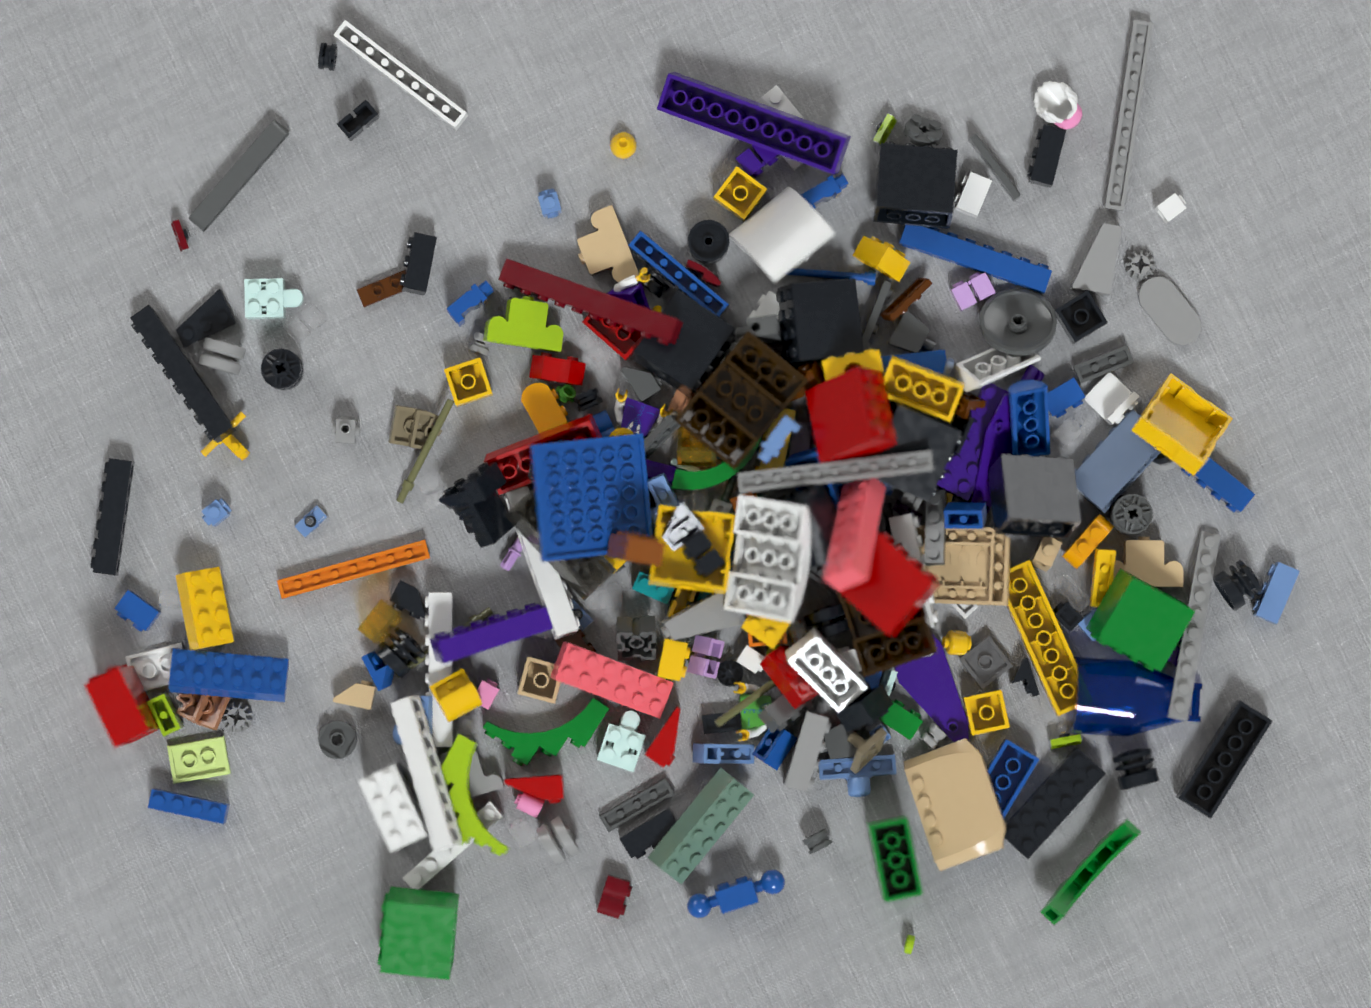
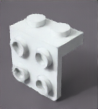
[1084,373,1140,425]

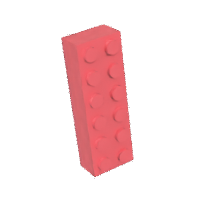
[823,478,886,591]
[550,641,674,719]

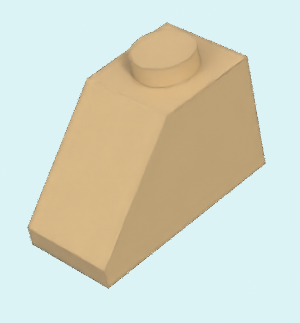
[333,680,376,710]

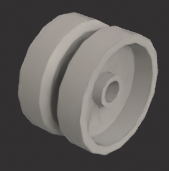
[198,338,246,375]
[536,816,580,865]

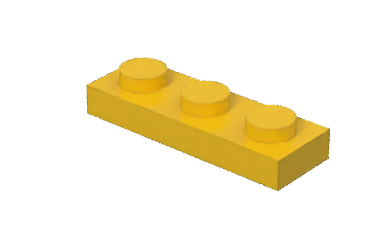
[1090,549,1116,607]

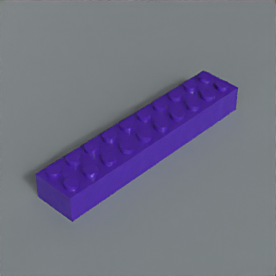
[657,72,851,174]

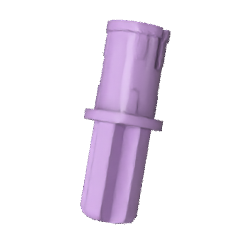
[500,536,522,571]

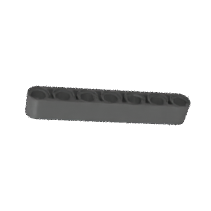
[189,120,290,232]

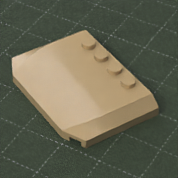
[917,526,1011,606]
[904,739,1006,871]

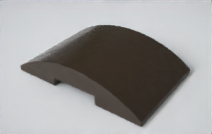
[674,331,808,470]
[836,543,937,677]

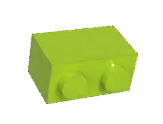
[147,693,184,737]

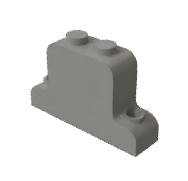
[438,750,504,797]

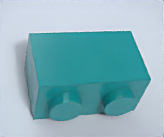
[632,572,674,604]

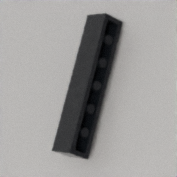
[90,458,135,576]

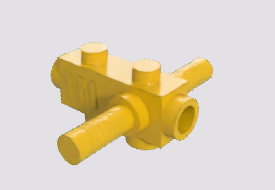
[200,411,250,461]

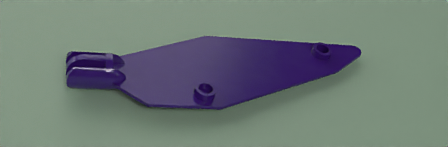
[972,365,1045,514]
[894,635,969,742]

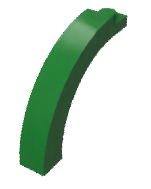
[672,436,762,490]

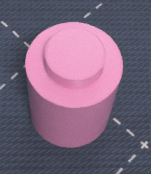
[514,792,545,818]

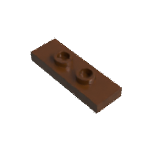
[357,270,406,308]
[881,278,932,321]

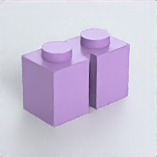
[950,272,996,312]
[687,635,725,679]

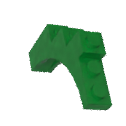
[483,698,610,766]
[1040,819,1141,925]

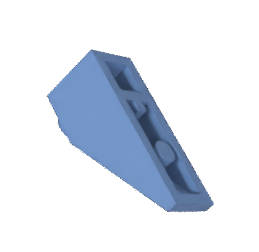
[692,743,754,764]

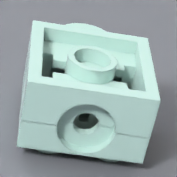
[244,278,304,319]
[597,710,646,772]

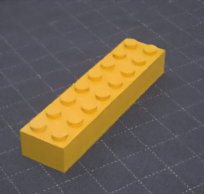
[1006,560,1093,716]

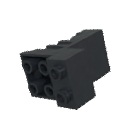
[438,462,514,548]

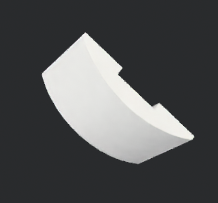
[729,187,835,282]
[724,494,811,622]

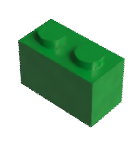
[878,699,923,740]

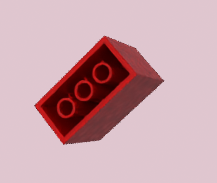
[805,366,897,463]
[839,531,940,637]
[84,664,159,748]

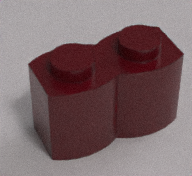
[597,874,633,919]

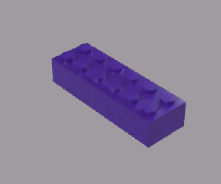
[936,382,1008,501]
[429,602,553,664]

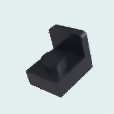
[1053,602,1083,632]

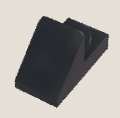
[1010,658,1040,697]

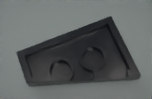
[176,289,237,348]

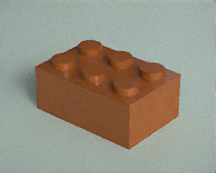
[606,531,665,566]

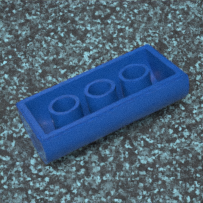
[1009,380,1051,457]

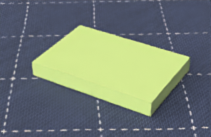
[167,736,231,784]

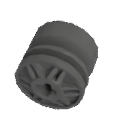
[1109,494,1153,535]

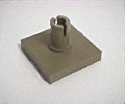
[847,727,887,774]

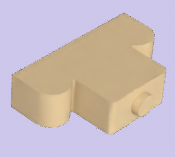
[577,205,639,283]
[1113,536,1183,587]

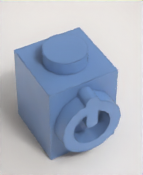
[538,189,562,219]
[201,498,232,527]

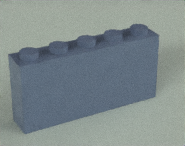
[1075,410,1161,514]

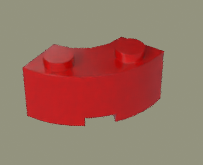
[529,352,586,386]

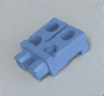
[757,415,801,464]

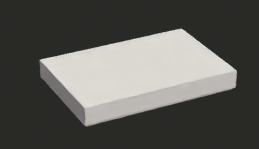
[125,642,183,691]

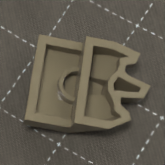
[388,405,443,449]

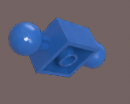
[687,870,785,918]

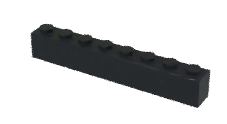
[130,305,236,443]

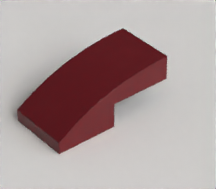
[686,259,721,288]

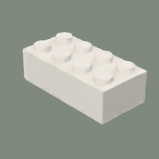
[785,628,867,713]

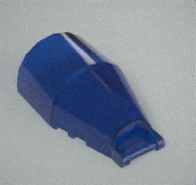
[1069,656,1203,737]

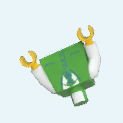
[733,682,771,742]

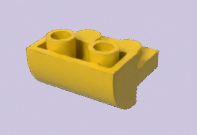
[429,668,482,723]

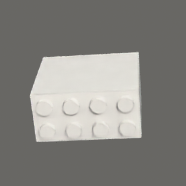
[358,763,428,852]

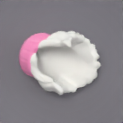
[1034,81,1083,130]

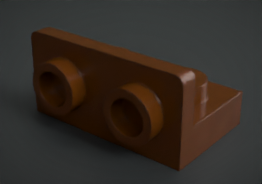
[954,390,986,418]

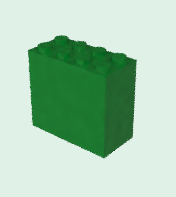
[1086,568,1196,672]
[866,815,923,902]
[377,886,459,980]

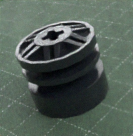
[261,348,304,391]
[1213,560,1263,611]
[374,627,425,678]
[1112,748,1160,790]

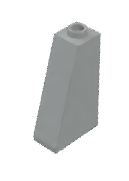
[1071,221,1122,296]
[660,593,742,640]

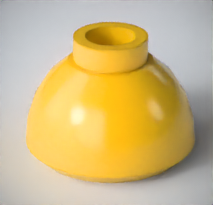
[610,132,637,159]

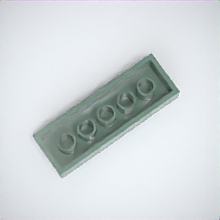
[647,768,754,885]

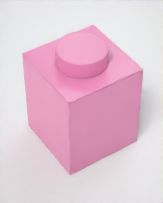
[477,679,500,710]

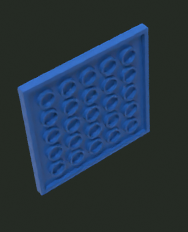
[530,433,653,562]

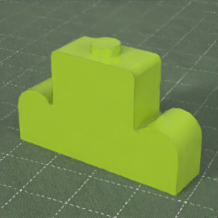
[483,296,563,352]

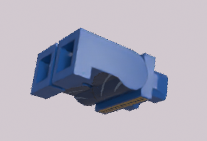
[801,174,849,210]
[446,280,494,327]

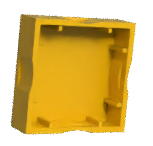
[1131,373,1233,476]
[648,505,736,595]

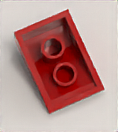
[644,706,680,768]
[504,774,565,803]

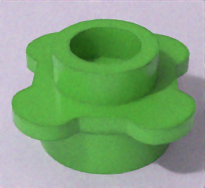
[556,384,576,403]

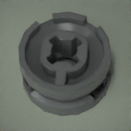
[802,828,833,854]

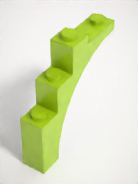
[441,734,510,856]

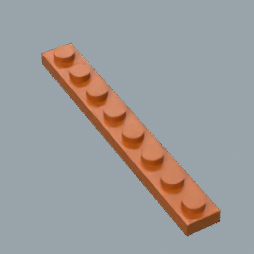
[277,540,430,599]

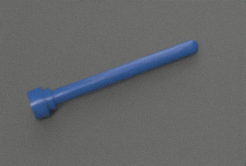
[785,268,876,286]

